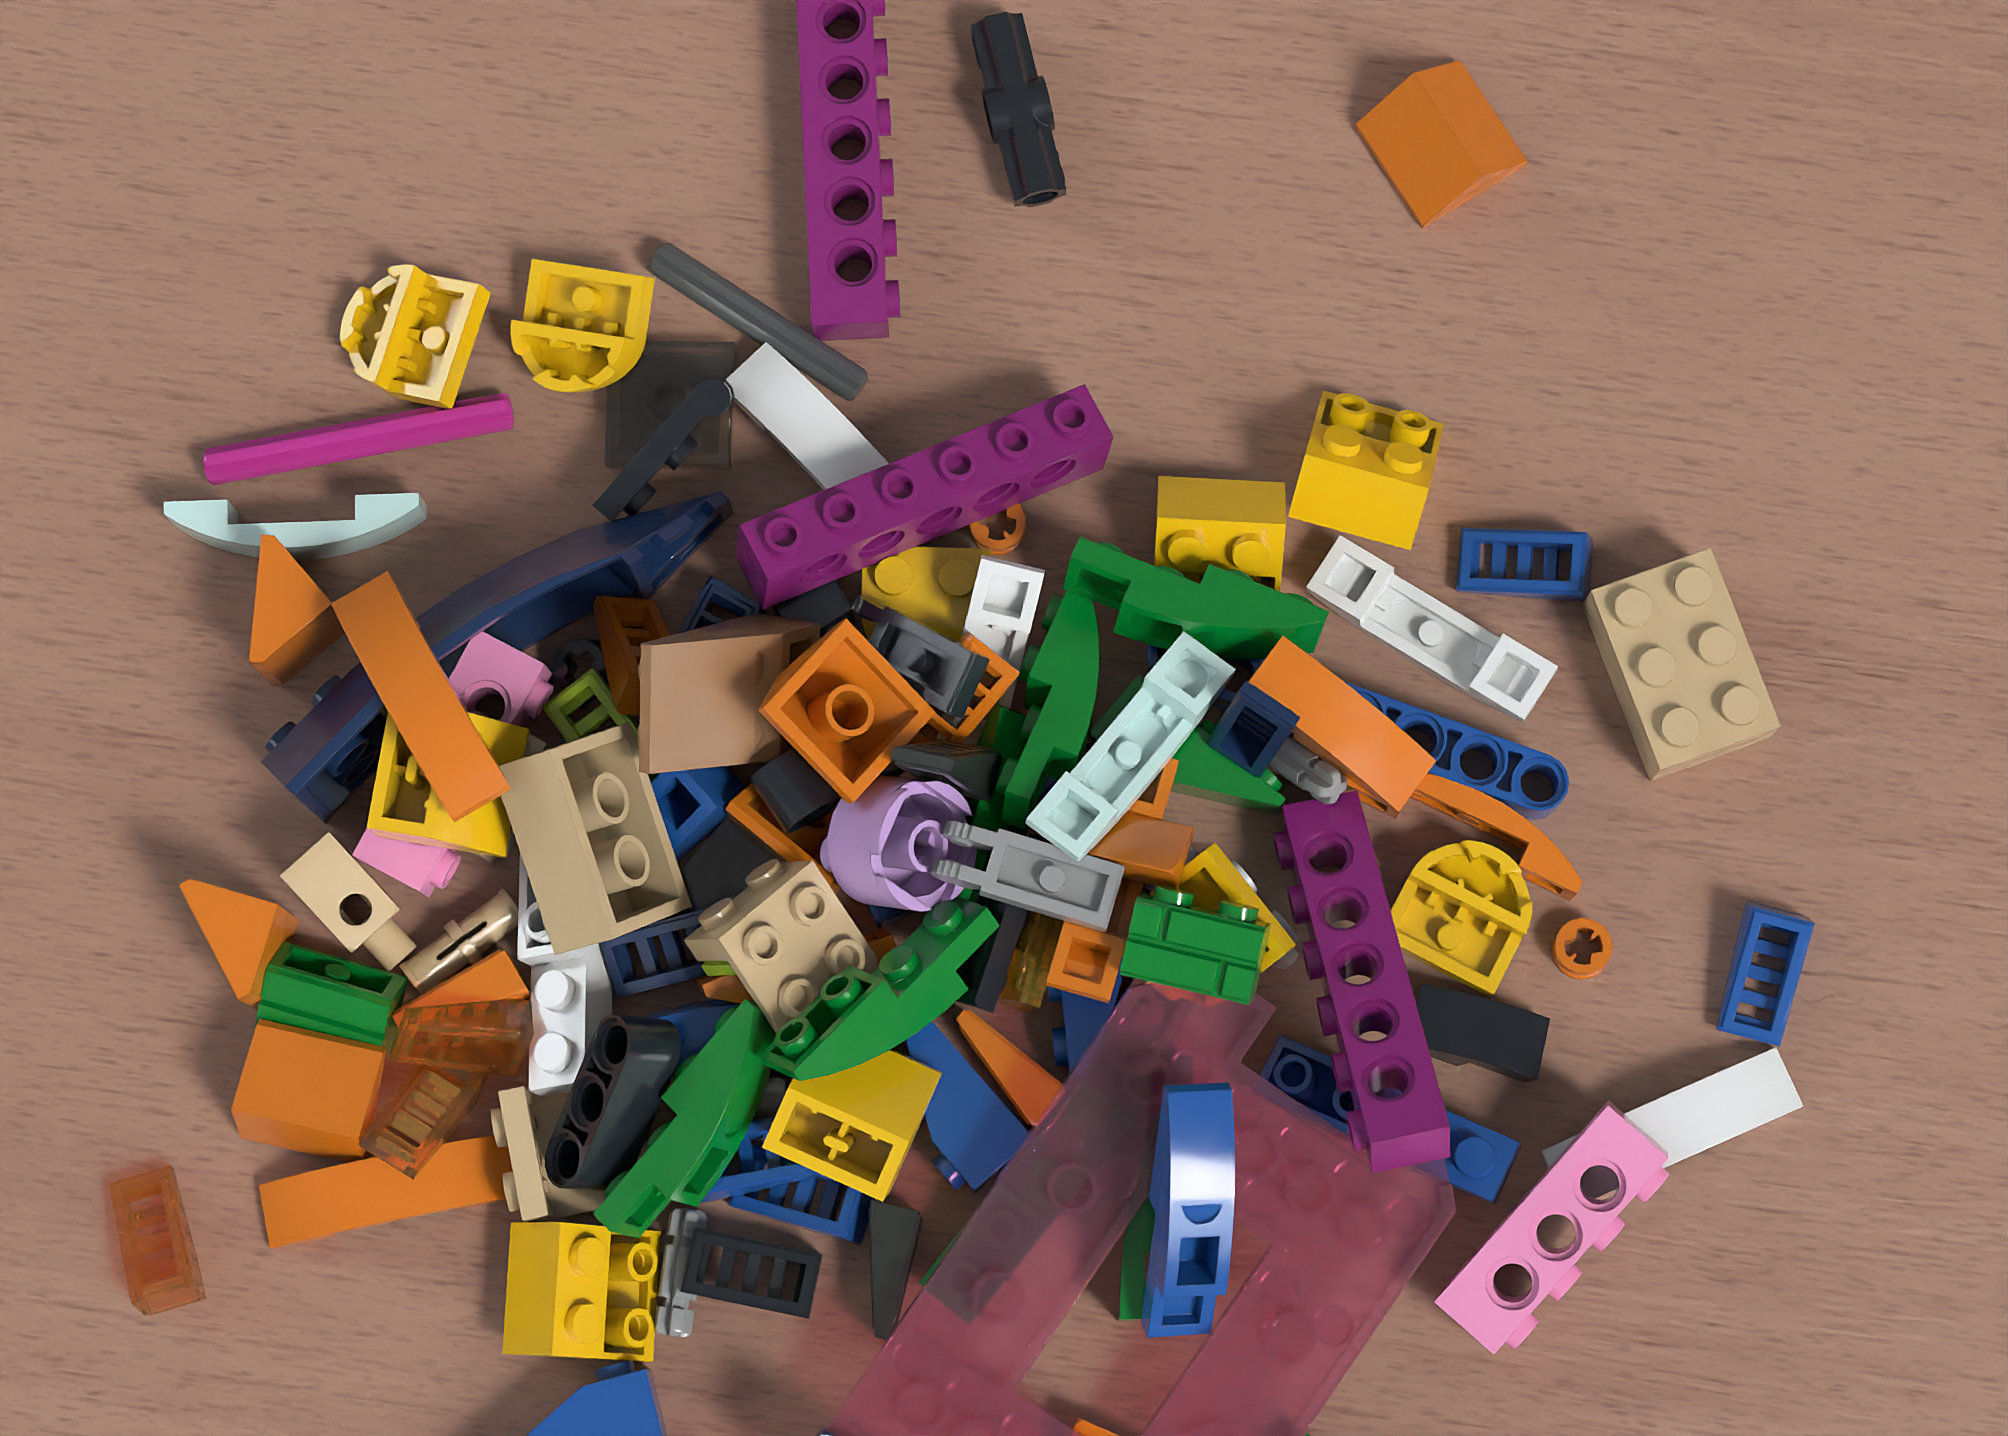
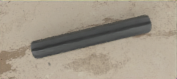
[649,243,868,401]

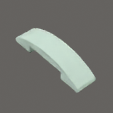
[164,493,427,560]
[1025,631,1235,862]

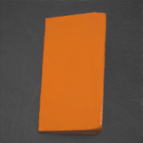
[1049,812,1195,888]

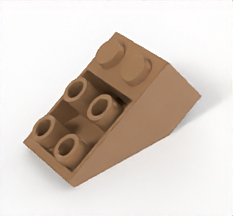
[637,613,820,774]

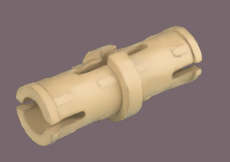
[399,888,519,995]

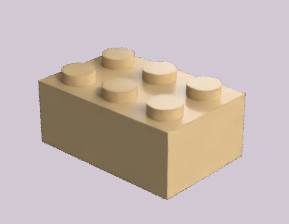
[1582,548,1781,781]
[499,722,692,955]

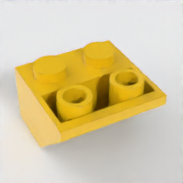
[1288,390,1444,551]
[1153,476,1286,591]
[367,712,530,858]
[762,1049,943,1202]
[502,1222,661,1362]

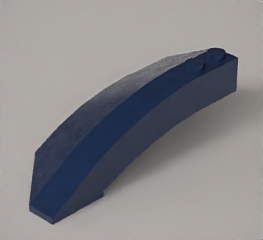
[261,491,734,823]

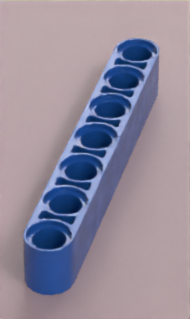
[1145,645,1569,820]

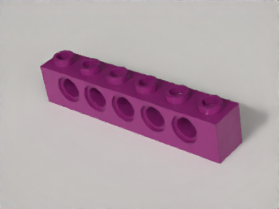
[796,0,901,341]
[735,384,1113,610]
[1273,790,1450,1173]

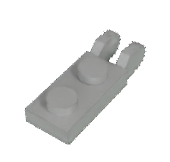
[930,820,1125,933]

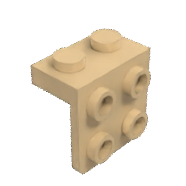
[684,859,878,1033]
[491,1086,648,1222]

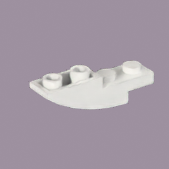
[517,853,612,1097]

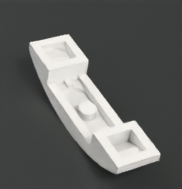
[726,342,917,547]
[1306,535,1558,722]
[936,555,1045,745]
[1541,1047,1803,1199]

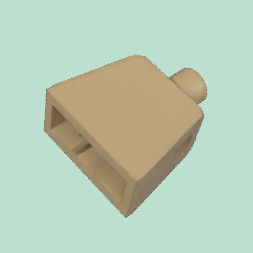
[280,832,417,972]

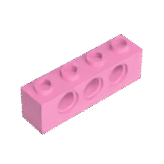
[352,631,554,898]
[1434,1100,1669,1355]

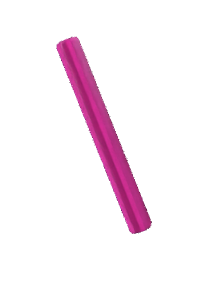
[203,393,515,485]

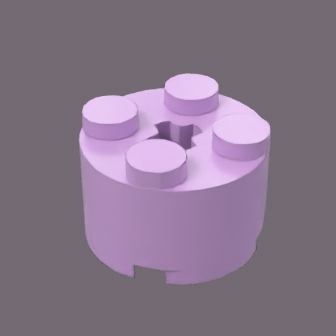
[820,775,977,912]

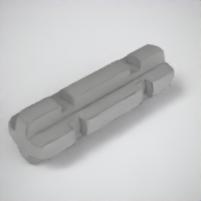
[1269,737,1347,804]
[654,1208,707,1338]

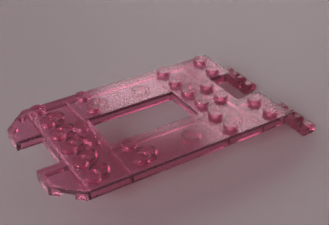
[827,982,1456,1436]

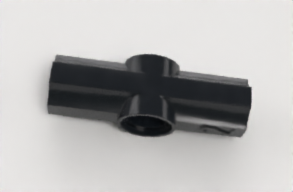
[971,12,1066,207]

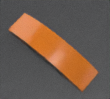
[331,571,512,823]
[1046,758,1179,1004]
[1342,773,1583,901]
[259,1135,513,1249]

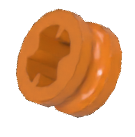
[970,503,1026,555]
[1552,918,1613,980]

